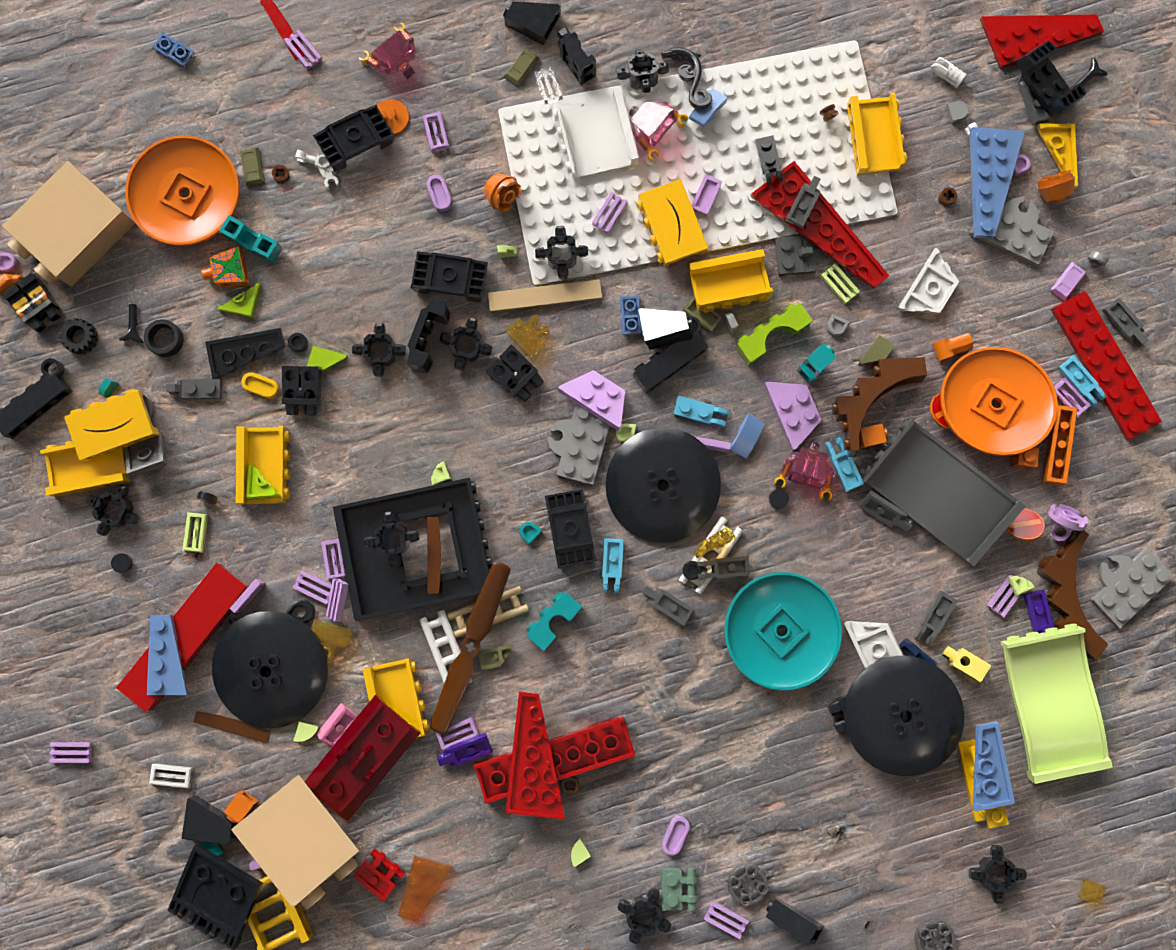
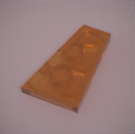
[398,855,452,921]

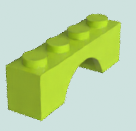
[735,303,813,366]

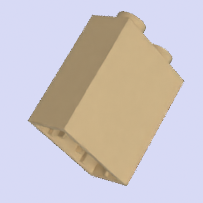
[2,161,135,287]
[231,775,359,910]

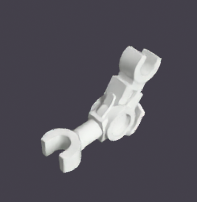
[295,150,339,190]

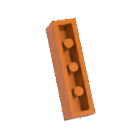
[1042,405,1077,486]

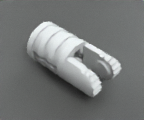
[930,57,967,89]

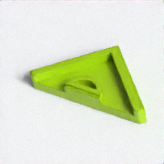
[217,283,261,318]
[307,346,348,372]
[246,464,280,500]

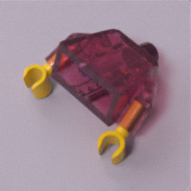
[359,23,416,79]
[629,101,688,162]
[774,442,835,501]

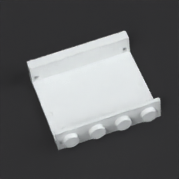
[552,87,639,179]

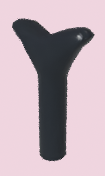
[1071,57,1108,88]
[119,304,144,343]

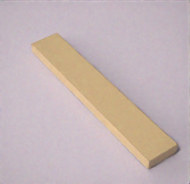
[488,279,602,313]

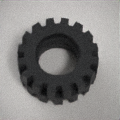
[59,318,98,354]

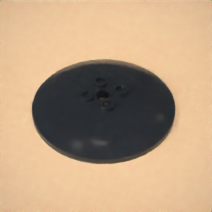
[605,427,721,543]
[212,611,328,728]
[844,656,964,776]

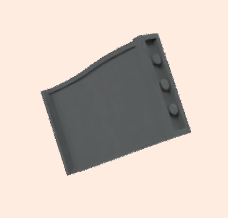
[861,419,1026,566]

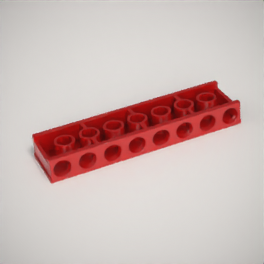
[116,563,249,712]
[474,716,635,804]

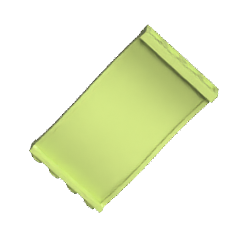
[1001,624,1113,784]

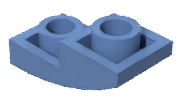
[152,32,194,67]
[689,88,728,127]
[620,295,641,334]
[730,414,765,458]

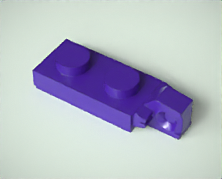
[1023,589,1054,634]
[437,733,493,767]

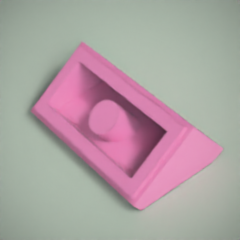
[317,703,358,747]

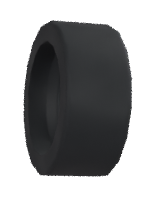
[143,319,184,357]

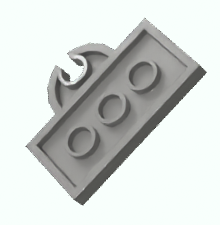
[969,197,1054,266]
[547,404,609,486]
[1090,548,1175,629]

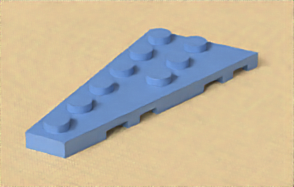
[969,127,1025,239]

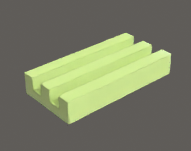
[820,263,860,305]
[182,512,208,553]

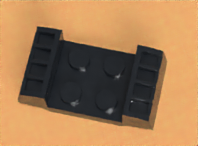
[1016,40,1086,119]
[313,105,395,172]
[410,251,488,302]
[407,296,450,373]
[545,489,596,568]

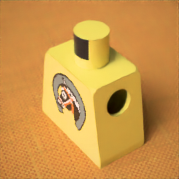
[942,646,991,684]

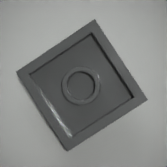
[774,236,817,276]
[125,433,167,478]

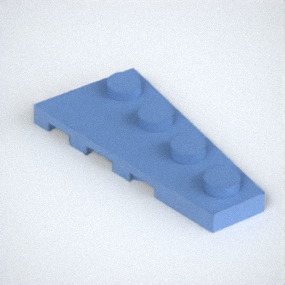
[147,615,189,695]
[973,721,1015,812]

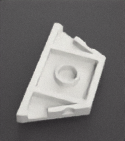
[897,248,959,315]
[844,621,904,668]

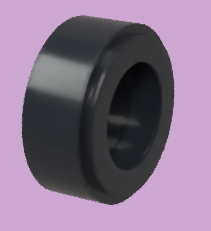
[288,333,308,353]
[769,489,789,508]
[196,491,217,504]
[111,553,133,573]
[682,561,702,580]

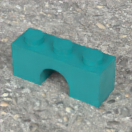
[219,215,283,264]
[796,343,836,383]
[526,591,582,651]

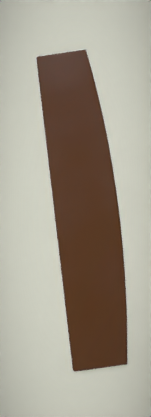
[427,517,441,594]
[193,711,270,743]

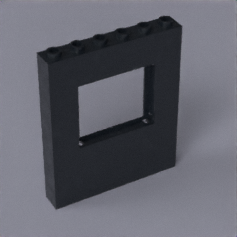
[333,478,492,621]

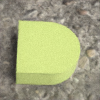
[616,423,636,443]

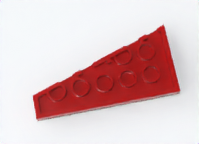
[980,14,1104,69]
[506,691,566,820]

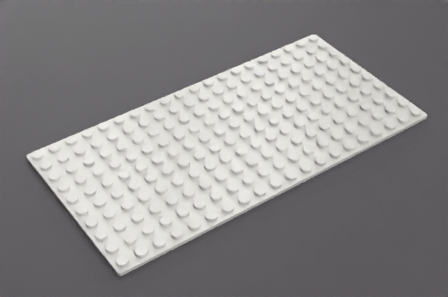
[498,40,898,286]

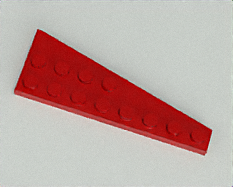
[750,161,889,289]

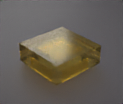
[1078,878,1106,905]

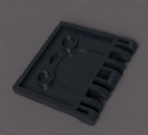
[167,844,263,950]

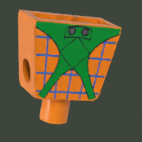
[201,247,250,288]

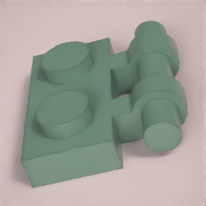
[661,868,698,911]

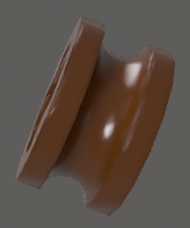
[819,104,839,122]
[272,165,290,184]
[938,187,957,206]
[561,776,579,795]

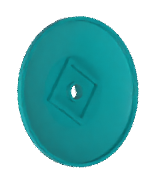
[724,572,842,690]

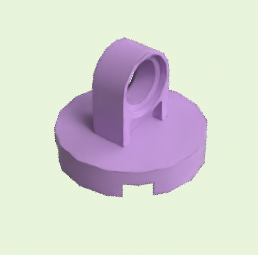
[1048,504,1089,541]

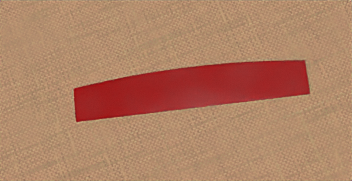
[260,0,304,60]

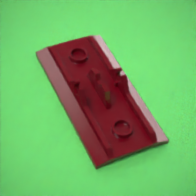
[304,694,421,821]

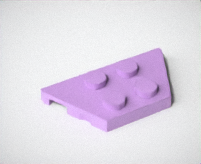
[558,370,625,431]
[764,382,822,451]

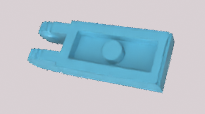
[1057,356,1106,408]
[673,396,729,427]
[825,437,864,493]
[602,538,624,593]

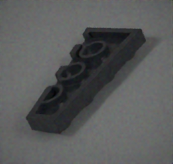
[205,328,285,379]

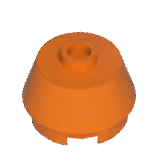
[1036,170,1075,203]
[484,173,521,212]

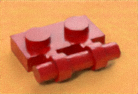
[352,848,405,901]

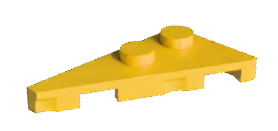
[1037,124,1078,189]

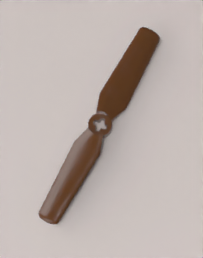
[430,562,511,734]

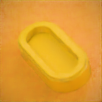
[241,373,280,399]

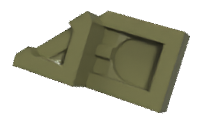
[858,335,894,367]
[478,644,514,670]

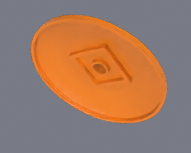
[125,135,240,246]
[940,347,1058,456]

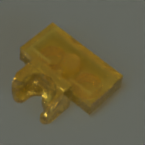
[505,315,549,359]
[693,526,736,558]
[312,619,353,660]

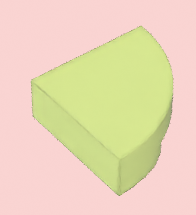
[497,245,518,258]
[431,461,451,485]
[1007,576,1035,596]
[293,721,319,742]
[571,839,591,867]

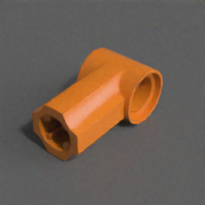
[932,333,974,362]

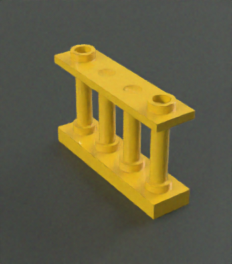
[957,739,1009,829]
[247,876,313,950]

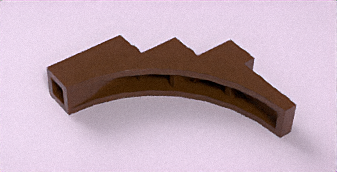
[832,357,927,457]
[1036,530,1108,660]

